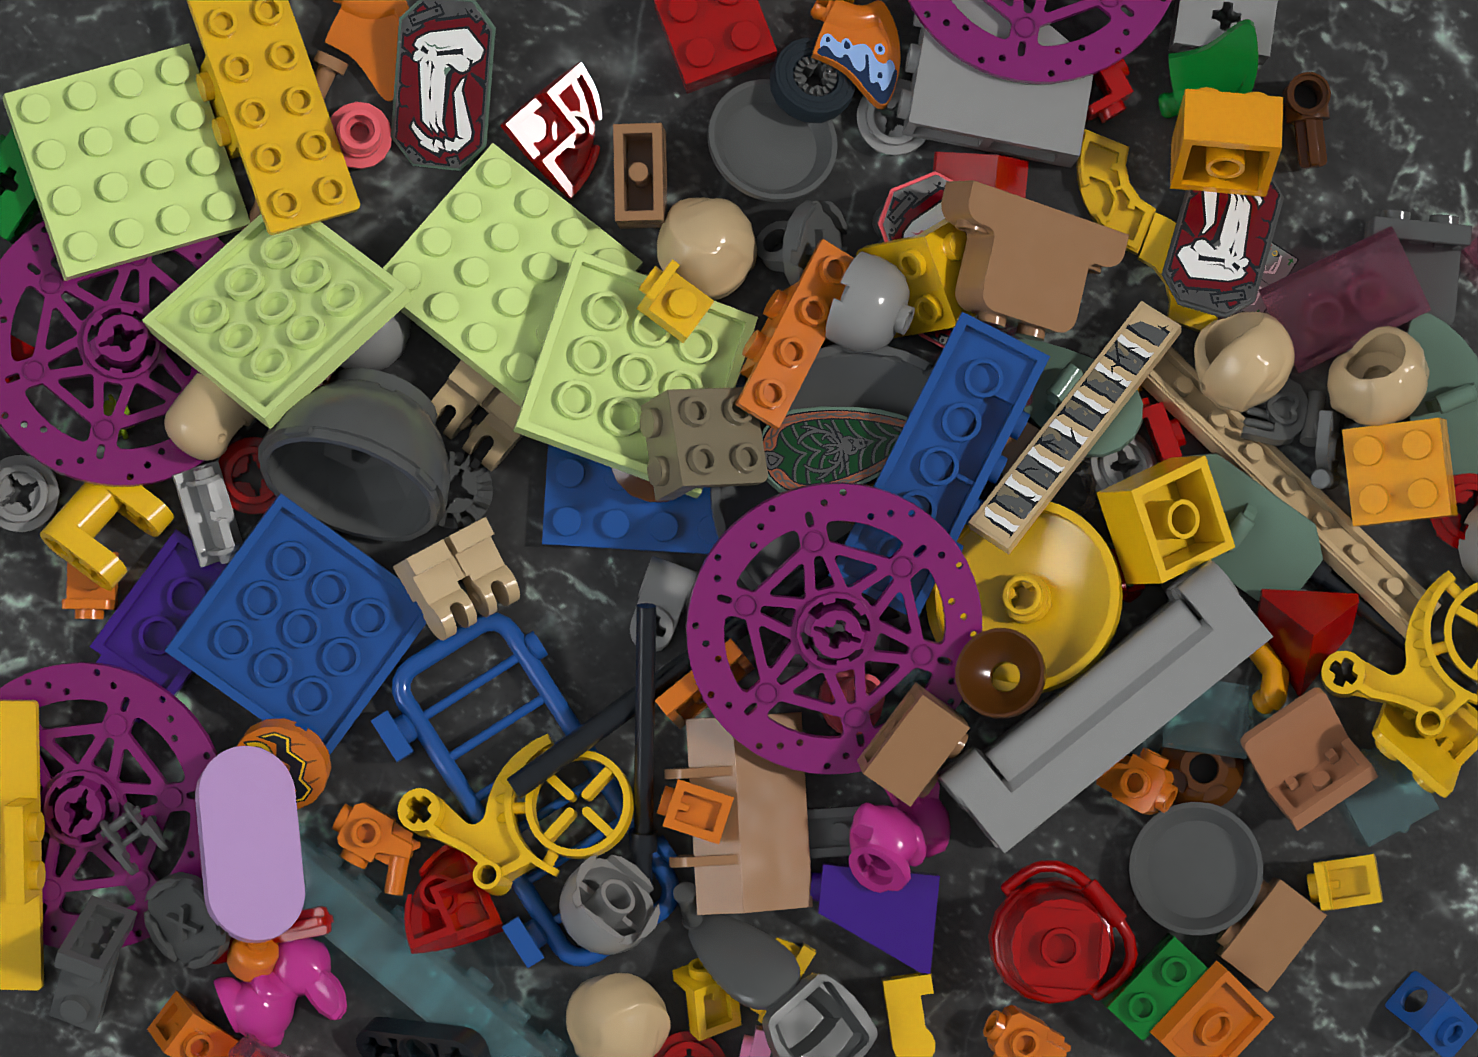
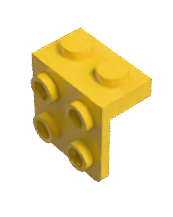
[856,218,977,338]
[1372,702,1478,798]

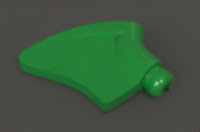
[1158,19,1259,119]

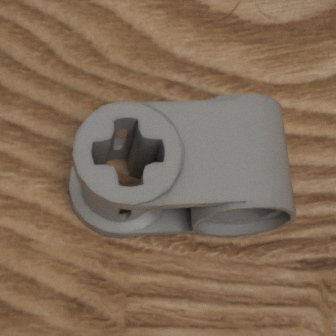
[630,556,698,652]

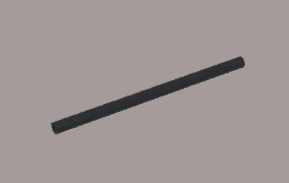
[507,530,851,799]

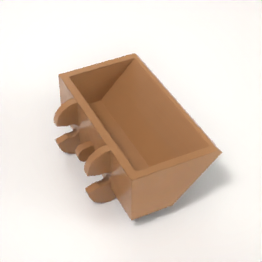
[664,712,813,915]

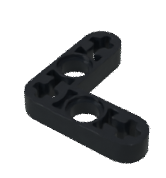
[356,1017,491,1057]

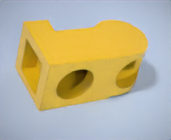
[881,972,935,1057]

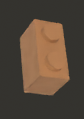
[613,123,668,229]
[857,682,970,807]
[1215,877,1327,993]

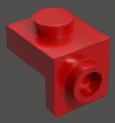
[1086,50,1134,123]
[1142,397,1186,463]

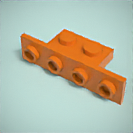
[735,239,854,430]

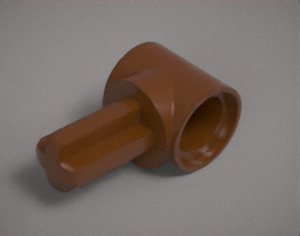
[1281,72,1331,169]

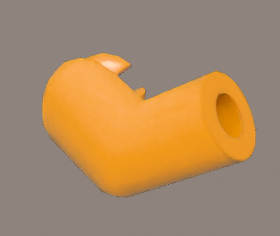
[1249,642,1290,714]

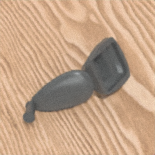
[673,882,878,1057]

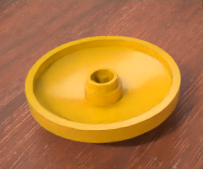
[926,502,1123,693]

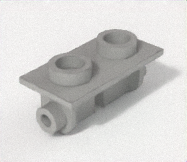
[172,460,243,567]

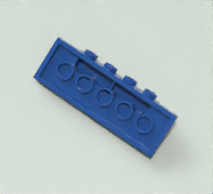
[828,312,1050,617]

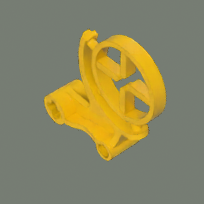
[1321,570,1478,739]
[397,734,634,896]

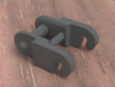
[100,802,172,876]

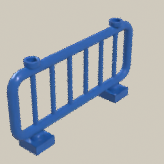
[371,613,680,968]

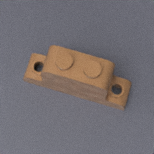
[941,180,1129,341]

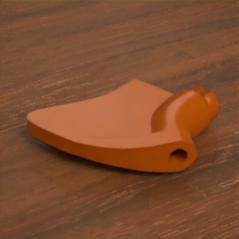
[325,0,410,102]

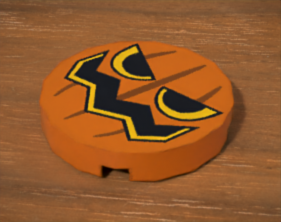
[236,718,332,810]

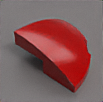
[500,62,603,198]
[404,844,503,954]

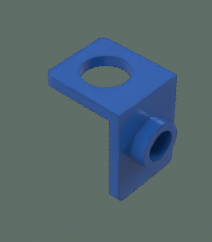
[1385,971,1478,1057]

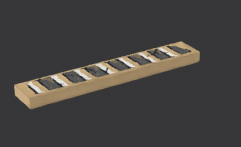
[968,301,1181,555]

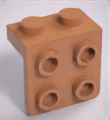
[1240,687,1378,831]

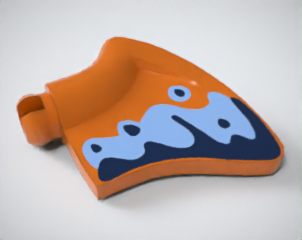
[810,0,901,110]

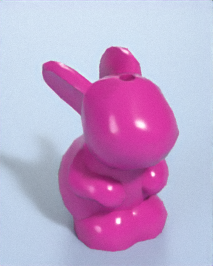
[849,780,951,893]
[214,938,347,1049]

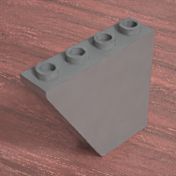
[897,0,1093,168]

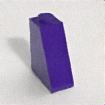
[810,862,940,974]

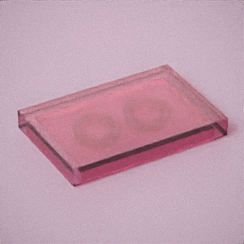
[1258,226,1431,373]

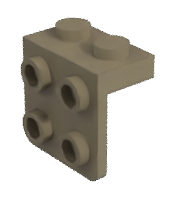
[640,387,768,501]

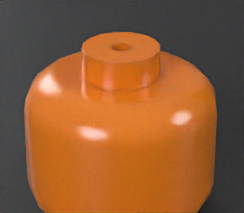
[227,938,279,982]

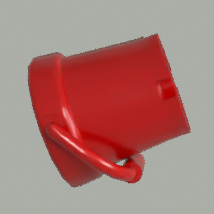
[988,860,1138,1004]

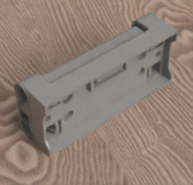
[938,560,1273,853]

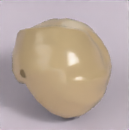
[657,197,757,300]
[1194,312,1295,412]
[1327,326,1429,426]
[566,973,671,1057]

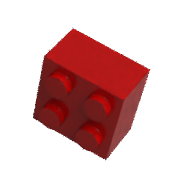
[653,0,777,94]

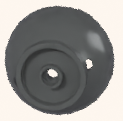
[258,368,450,542]

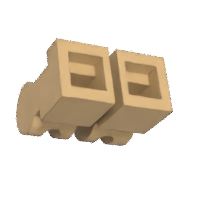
[431,360,523,472]
[393,517,520,641]

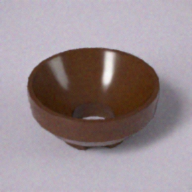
[955,628,1046,718]
[1158,724,1244,807]

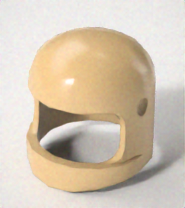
[164,373,255,461]

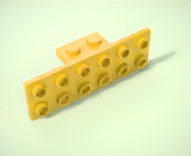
[186,0,360,235]
[0,699,46,991]

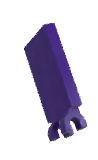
[89,529,226,724]

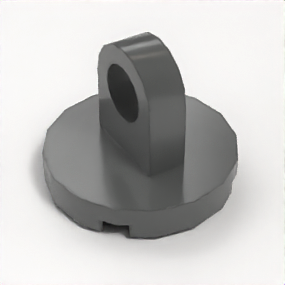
[756,200,849,286]
[144,872,231,969]

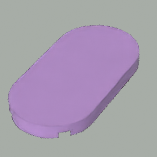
[195,746,305,943]

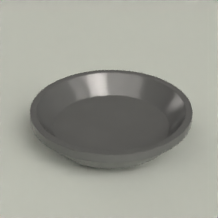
[707,79,837,202]
[1129,802,1263,936]

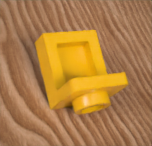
[1307,854,1383,911]

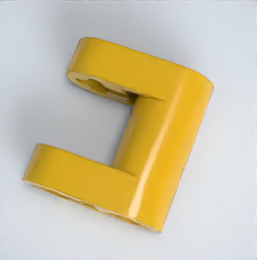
[40,476,174,591]

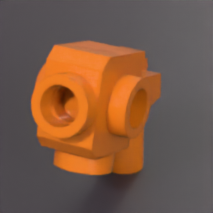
[1096,747,1178,815]
[332,802,421,896]
[983,1005,1071,1057]

